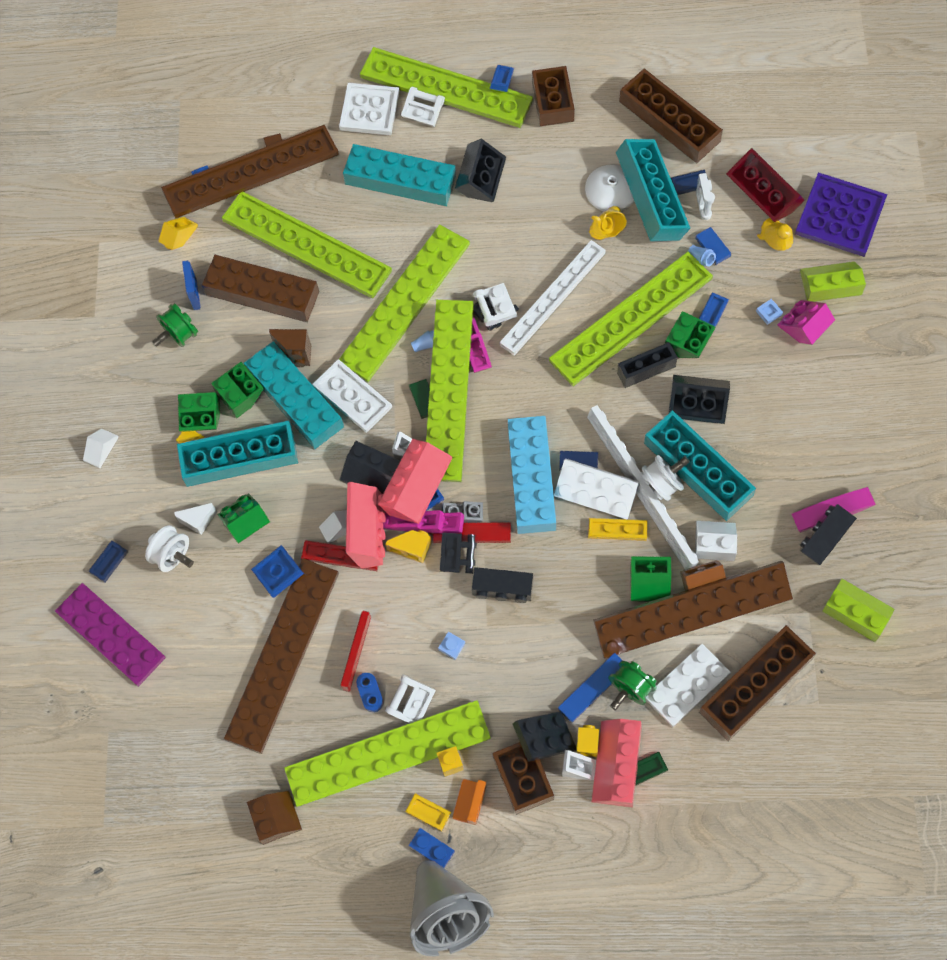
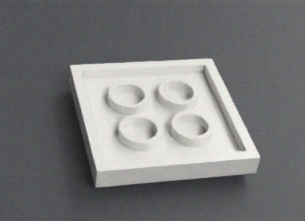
[339,83,399,135]

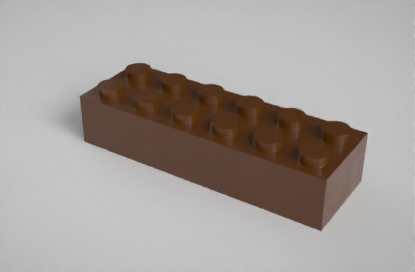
[619,68,723,163]
[202,254,320,323]
[699,625,816,742]

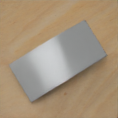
[442,501,483,523]

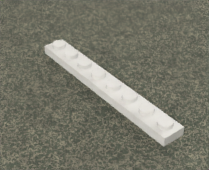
[500,240,606,356]

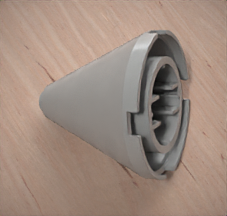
[410,860,494,957]

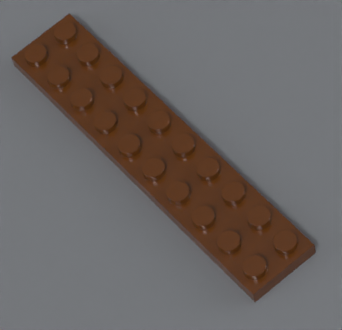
[161,124,339,219]
[224,558,339,754]
[593,561,793,658]

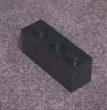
[617,342,677,388]
[800,504,857,565]
[472,567,533,603]

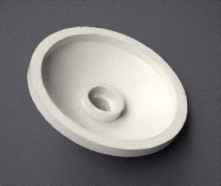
[585,165,635,211]

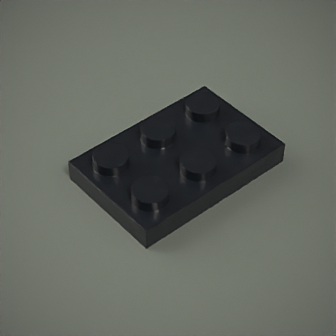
[512,711,577,762]

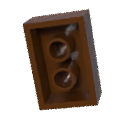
[532,66,575,126]
[492,742,554,815]

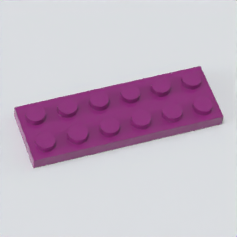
[55,583,166,687]

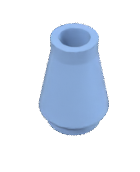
[688,245,716,266]
[411,330,434,353]

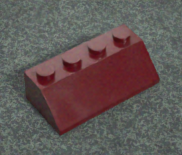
[726,148,805,222]

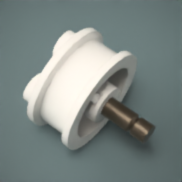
[642,455,690,501]
[145,525,194,572]

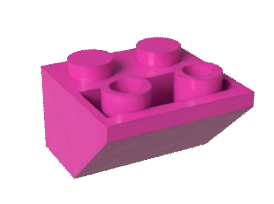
[777,300,835,345]

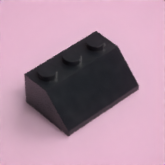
[455,138,506,202]
[668,375,730,424]
[340,440,400,494]

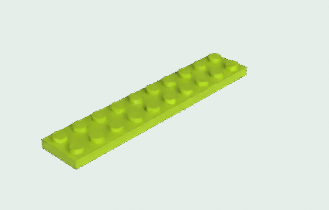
[360,47,533,128]
[222,192,392,299]
[339,224,470,382]
[549,252,713,387]
[426,299,474,482]
[284,700,491,807]

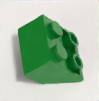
[665,311,716,358]
[211,362,264,418]
[178,392,220,432]
[217,493,270,544]
[630,556,672,602]

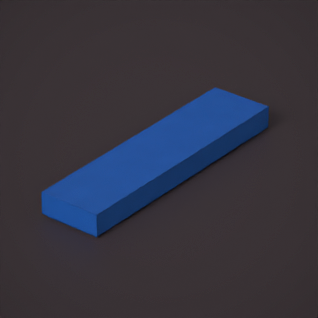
[558,653,622,723]

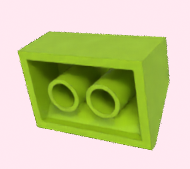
[800,261,866,302]
[822,579,895,642]

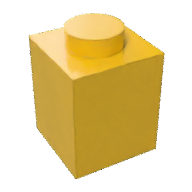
[577,725,599,758]
[437,746,464,777]

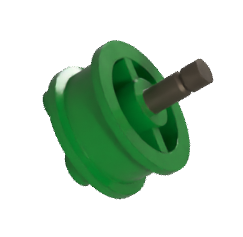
[151,303,199,347]
[608,660,657,711]

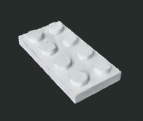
[312,359,392,433]
[554,459,639,519]
[645,644,731,728]

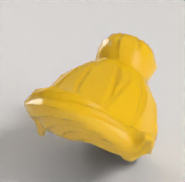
[589,206,627,240]
[757,218,793,251]

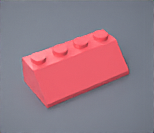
[378,439,452,524]
[346,482,386,569]
[592,719,642,808]

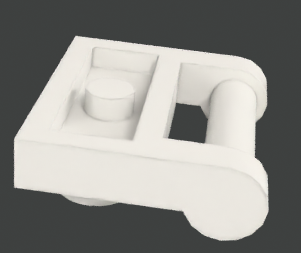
[401,87,445,127]
[696,173,715,220]
[473,283,517,326]
[385,674,436,723]

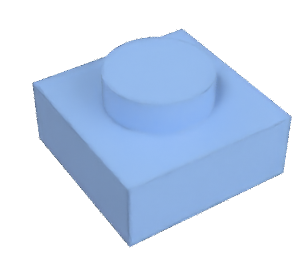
[756,299,783,325]
[438,632,466,660]

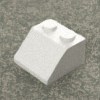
[695,521,737,561]

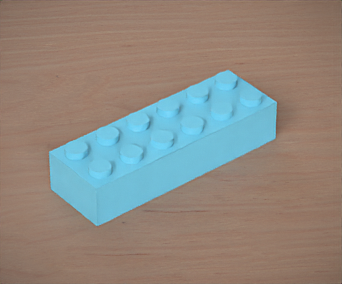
[508,416,556,534]

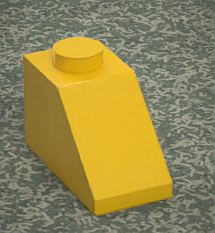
[158,217,198,250]
[385,530,432,563]

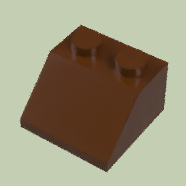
[269,329,312,368]
[247,791,302,845]

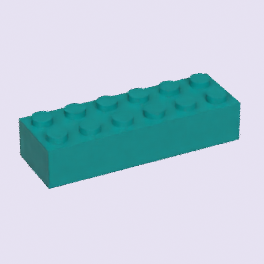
[616,139,690,241]
[343,144,456,207]
[244,341,344,449]
[644,410,756,521]
[177,421,299,487]

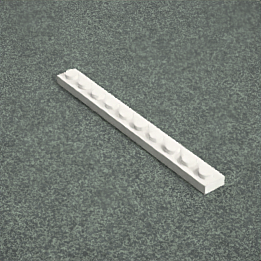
[587,405,699,570]

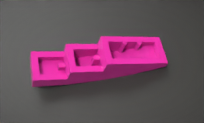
[470,317,492,373]
[792,487,876,533]
[383,510,464,533]

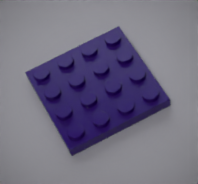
[795,172,888,257]

